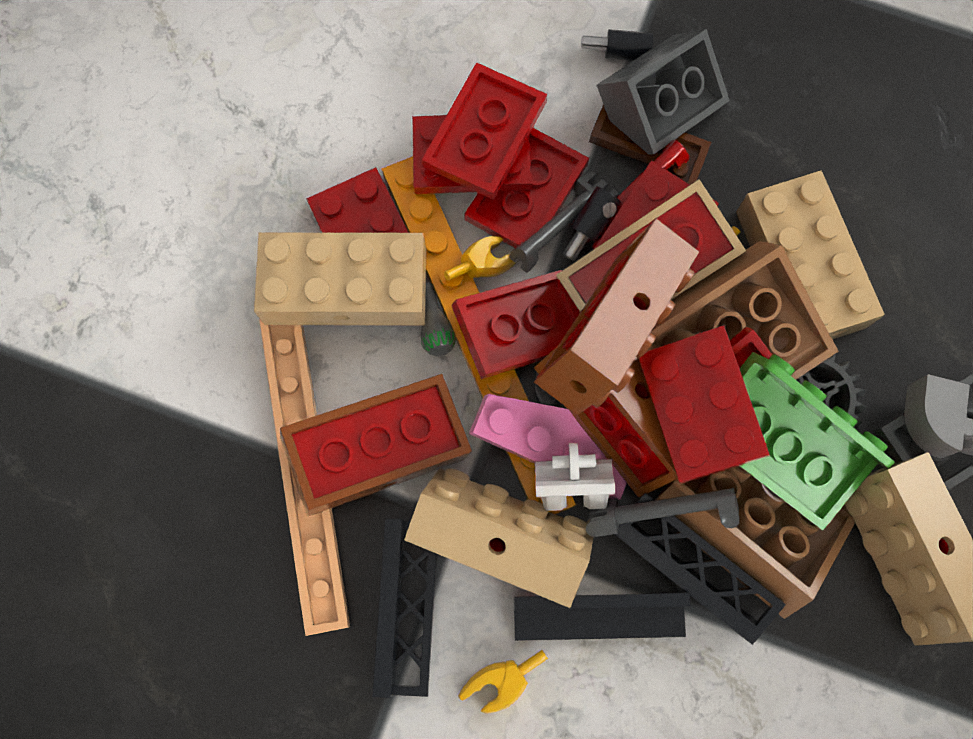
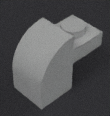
[904,374,973,459]

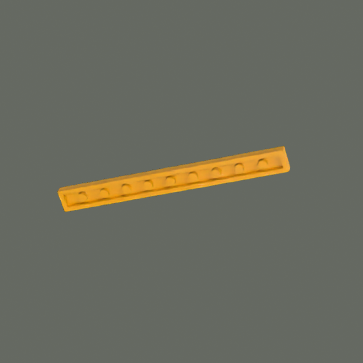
[381,156,576,515]

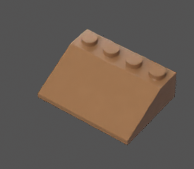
[646,241,838,380]
[655,466,855,619]

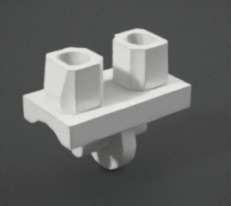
[535,443,615,511]

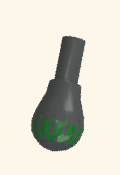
[420,283,456,356]

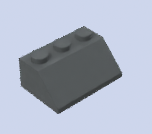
[596,29,730,154]

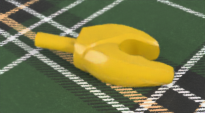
[444,236,518,281]
[458,650,548,714]

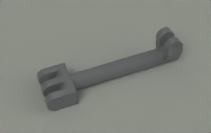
[509,169,620,273]
[586,488,739,537]

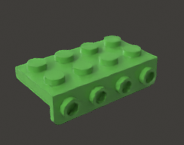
[740,352,895,530]

